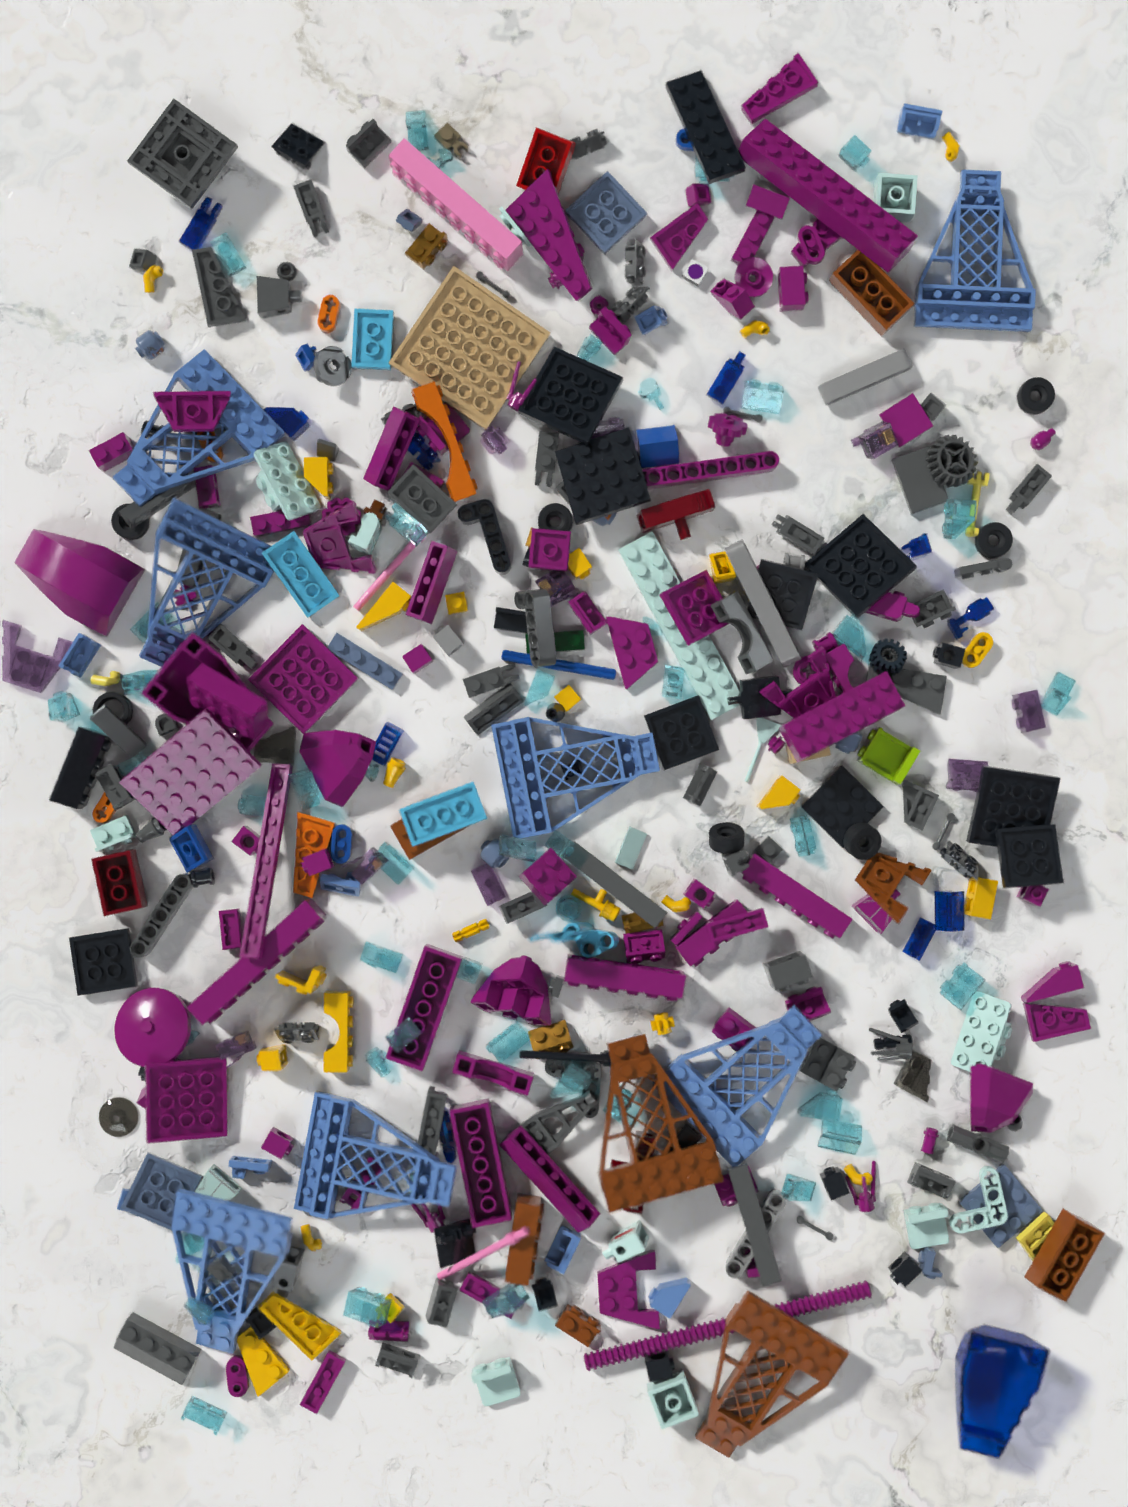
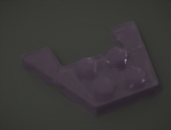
[2,620,73,693]

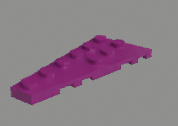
[505,169,593,302]

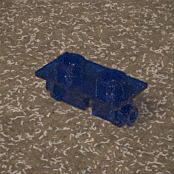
[408,432,441,471]
[902,917,938,961]

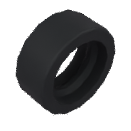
[92,692,133,724]

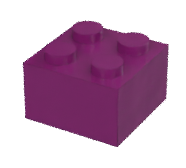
[519,848,577,905]

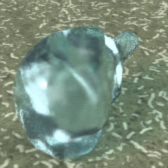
[638,377,664,410]

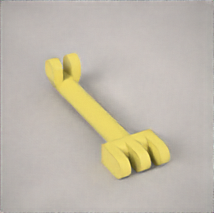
[965,471,990,537]

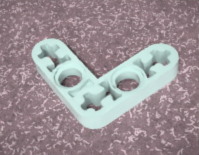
[949,1166,1008,1233]

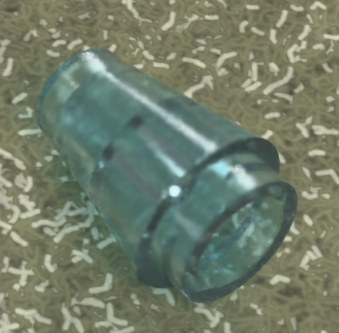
[577,334,603,361]
[365,1047,391,1078]
[184,1297,215,1326]

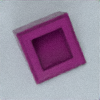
[685,183,712,207]

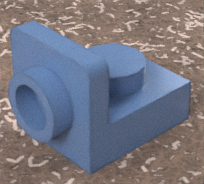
[634,305,668,335]

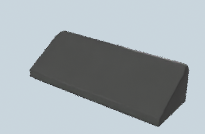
[464,683,524,736]

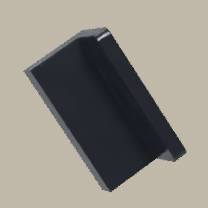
[494,607,528,634]

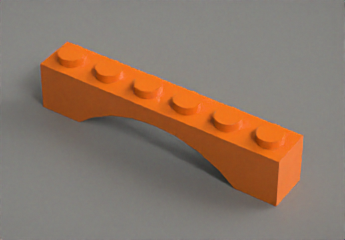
[411,381,478,502]

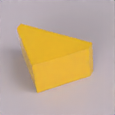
[709,551,736,584]

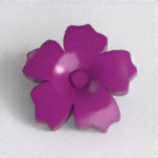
[174,585,197,608]

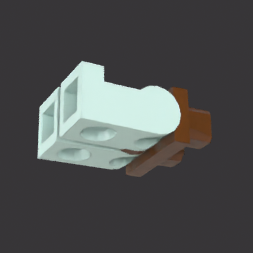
[348,499,387,555]

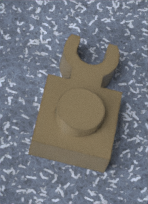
[434,122,469,159]

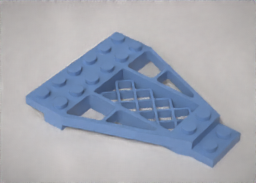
[914,170,1036,332]
[113,349,285,508]
[139,498,274,667]
[491,717,660,840]
[652,1005,822,1167]
[294,1091,457,1219]
[171,1189,293,1354]

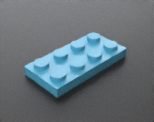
[262,531,340,618]
[399,781,487,847]

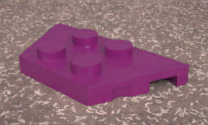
[153,391,231,432]
[606,616,659,689]

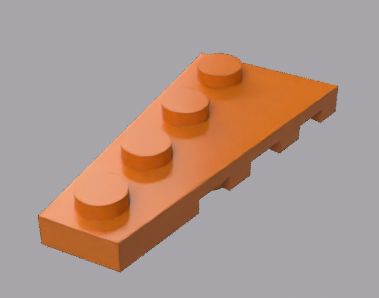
[293,812,336,898]

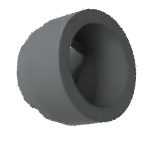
[1007,1115,1023,1132]

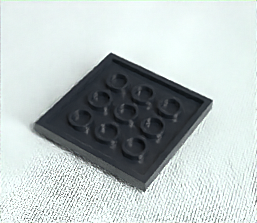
[518,346,623,445]
[555,427,651,525]
[805,514,917,619]
[966,765,1061,847]

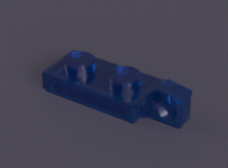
[706,351,746,405]

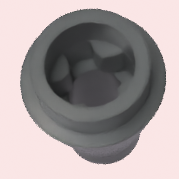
[136,818,167,843]

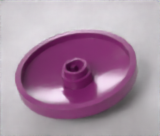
[114,988,191,1067]

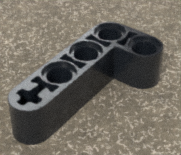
[457,499,511,575]

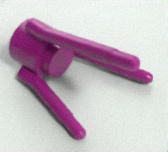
[506,361,537,412]
[845,1161,876,1212]
[410,1203,446,1233]

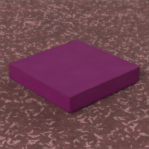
[879,393,933,448]
[528,528,571,571]

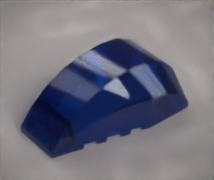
[955,1324,1050,1459]

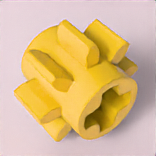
[650,1012,675,1035]

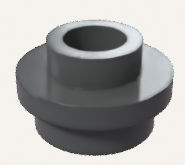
[277,262,297,282]

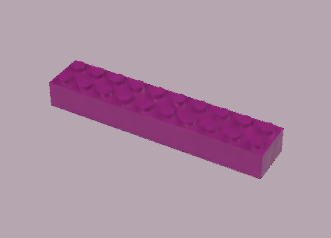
[738,118,918,273]

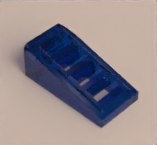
[372,722,404,767]

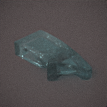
[523,669,555,706]

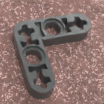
[545,1060,601,1118]

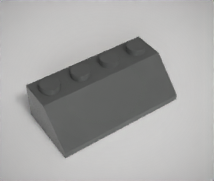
[113,1312,202,1385]

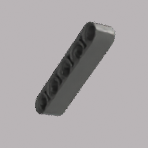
[130,873,193,958]

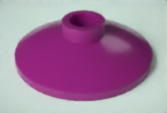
[734,257,773,297]

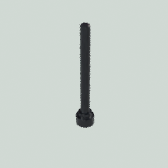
[519,1050,611,1067]

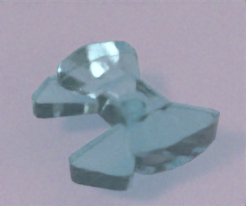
[426,148,454,169]

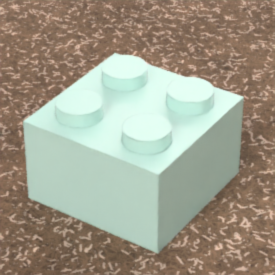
[873,173,918,222]
[647,1370,699,1429]

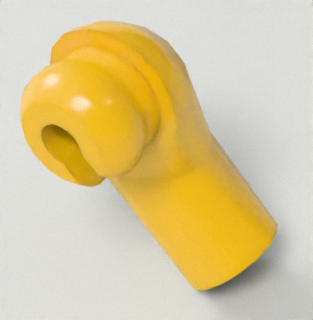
[942,132,960,161]
[143,265,163,292]
[740,320,770,338]
[661,895,691,913]
[844,1164,873,1186]

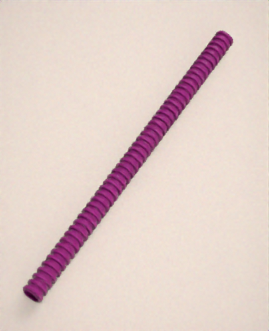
[584,1280,872,1371]

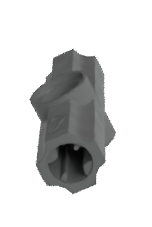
[947,1124,1009,1163]

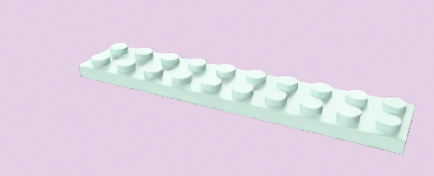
[618,531,739,721]

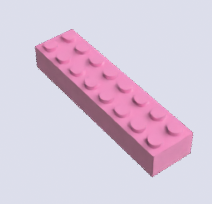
[388,138,523,272]

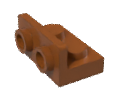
[555,1304,601,1347]

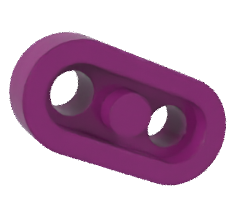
[797,225,825,265]
[226,1355,249,1397]

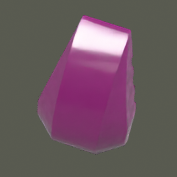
[14,529,145,636]
[140,632,274,752]

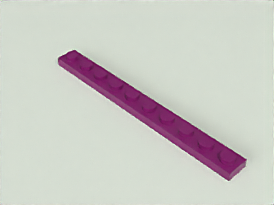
[240,763,293,960]

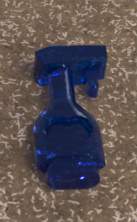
[947,597,994,640]

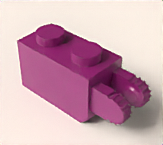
[865,591,920,622]

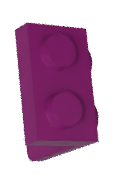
[416,403,470,456]

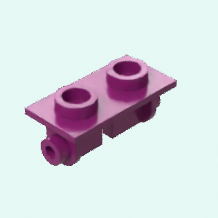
[368,1319,409,1342]

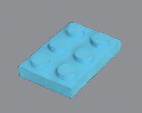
[351,309,394,370]

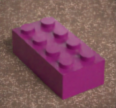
[187,663,269,740]

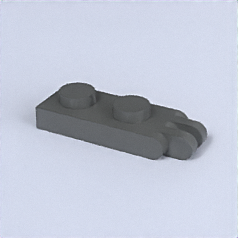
[771,514,825,556]
[499,891,548,924]

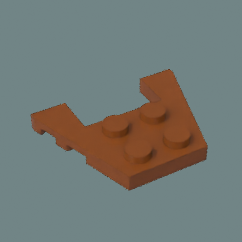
[855,852,932,924]

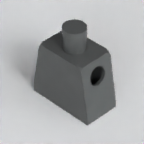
[257,276,302,319]
[273,1246,305,1298]

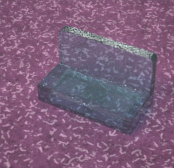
[371,841,414,885]
[485,1020,530,1063]
[817,1118,862,1155]

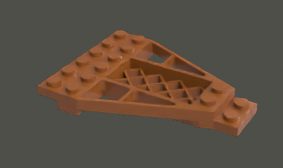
[597,1034,724,1213]
[695,1290,849,1458]

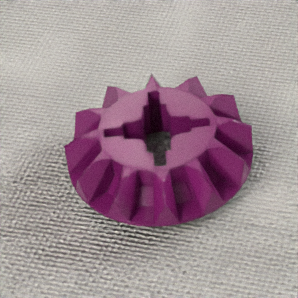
[793,656,817,685]

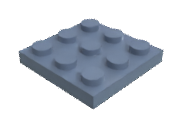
[565,171,647,255]
[120,1152,202,1230]
[959,1164,1043,1248]

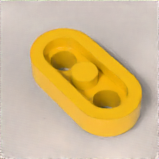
[962,632,993,668]

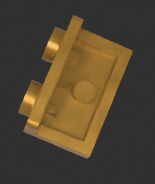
[528,1020,574,1052]

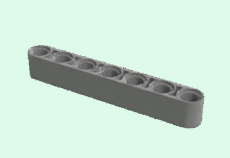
[724,539,802,667]

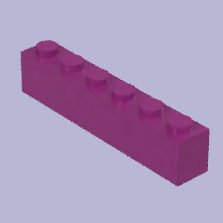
[740,853,853,939]
[499,1126,600,1233]

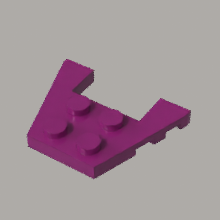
[303,501,377,574]
[759,647,836,719]
[597,1250,660,1329]

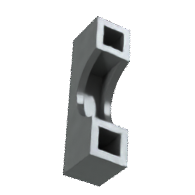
[711,591,773,674]

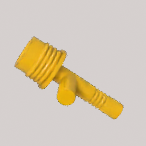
[571,888,621,922]

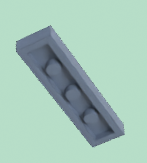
[327,633,403,690]

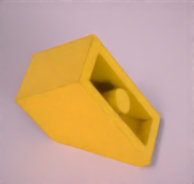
[756,775,801,809]
[257,1044,288,1071]

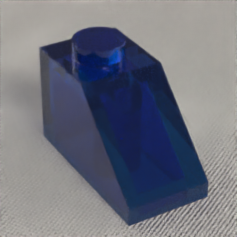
[264,407,310,442]

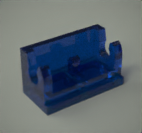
[901,533,932,561]
[935,891,964,932]

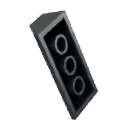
[49,726,111,809]

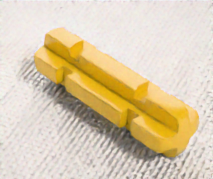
[452,919,490,942]

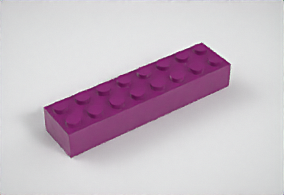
[186,898,326,1025]

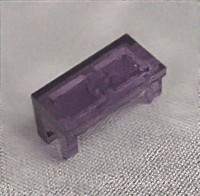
[471,863,506,906]

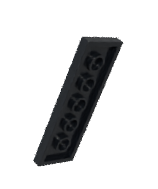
[665,70,746,184]

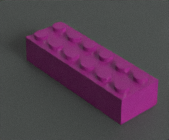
[778,671,905,763]
[385,944,463,1071]
[564,954,686,1001]
[449,1098,512,1228]

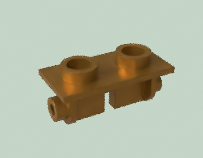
[621,912,664,934]

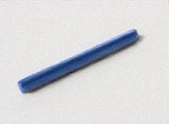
[501,650,616,680]

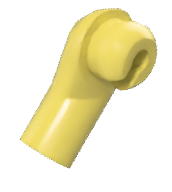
[91,671,121,686]

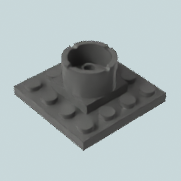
[127,98,238,210]

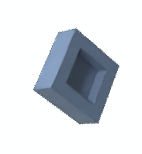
[396,209,423,232]

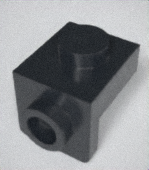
[888,999,918,1033]
[531,1278,558,1312]
[244,1307,277,1339]

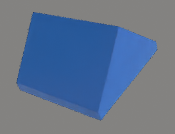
[636,425,679,469]
[169,824,214,873]

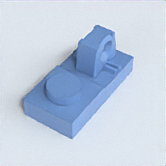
[320,872,360,897]
[228,1156,272,1179]

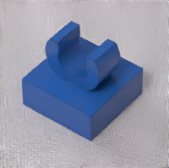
[295,343,317,372]

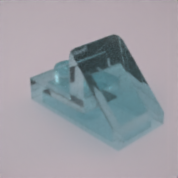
[406,110,429,151]
[661,665,684,699]
[1039,672,1076,716]
[360,941,403,973]
[782,1174,816,1201]

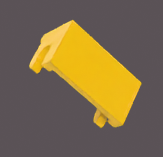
[963,877,998,920]

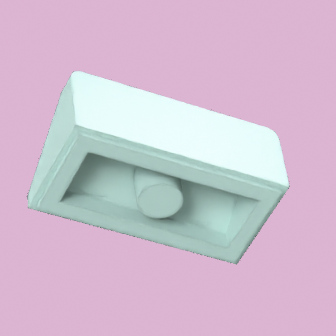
[615,826,647,870]

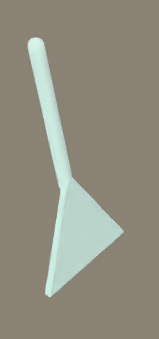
[745,717,782,782]

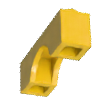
[324,991,354,1072]

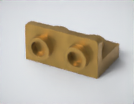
[405,223,448,270]

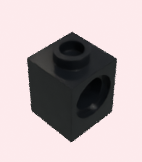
[932,643,965,669]
[819,1166,849,1201]
[888,1251,922,1288]
[645,1351,675,1382]

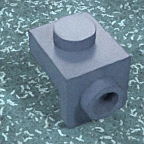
[918,1247,942,1279]

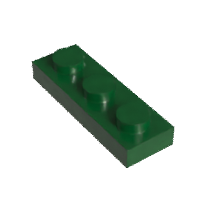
[525,630,585,654]

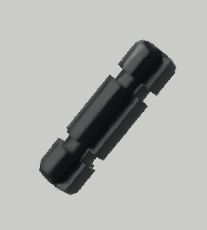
[873,1034,913,1050]

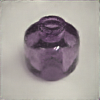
[480,425,509,455]

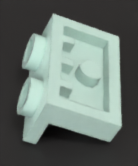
[90,815,136,854]

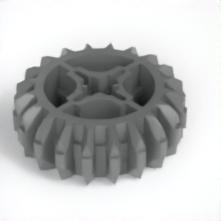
[925,435,978,488]

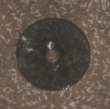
[99,1097,138,1137]

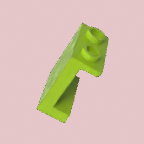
[857,727,920,785]

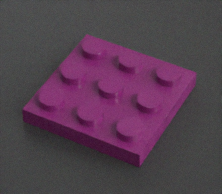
[659,570,729,646]

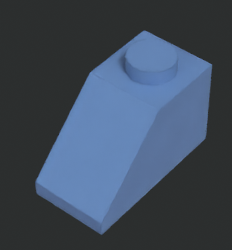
[648,1277,691,1319]

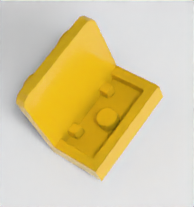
[275,965,327,995]

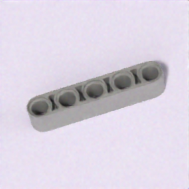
[818,349,913,405]
[726,1189,786,1278]

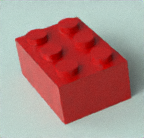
[516,127,576,194]

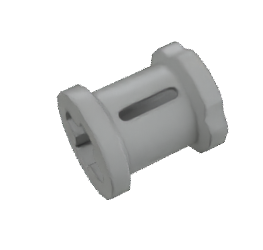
[783,553,805,569]

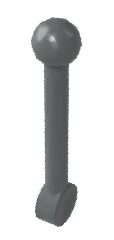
[476,271,510,298]
[723,407,763,423]
[932,813,955,850]
[797,1216,833,1240]

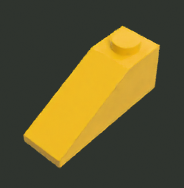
[356,582,412,631]

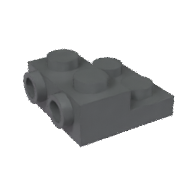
[800,1037,856,1091]

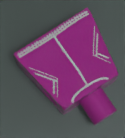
[851,889,901,934]

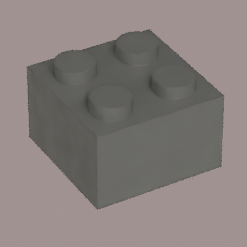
[763,951,813,992]

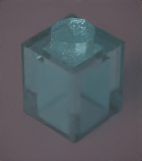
[838,135,872,171]
[456,957,483,984]

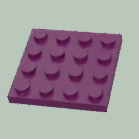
[248,624,359,734]
[145,1057,227,1144]

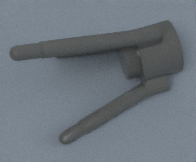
[868,1028,913,1061]

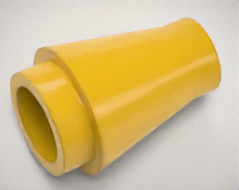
[383,757,406,788]

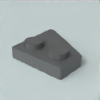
[903,780,939,831]

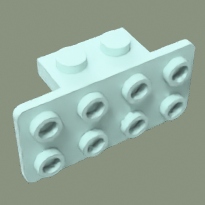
[254,441,321,520]
[951,991,1012,1072]

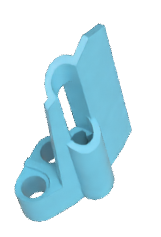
[529,922,619,958]

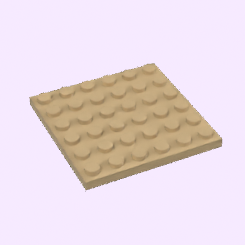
[389,266,551,430]

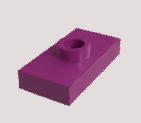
[219,908,242,950]
[670,911,703,945]

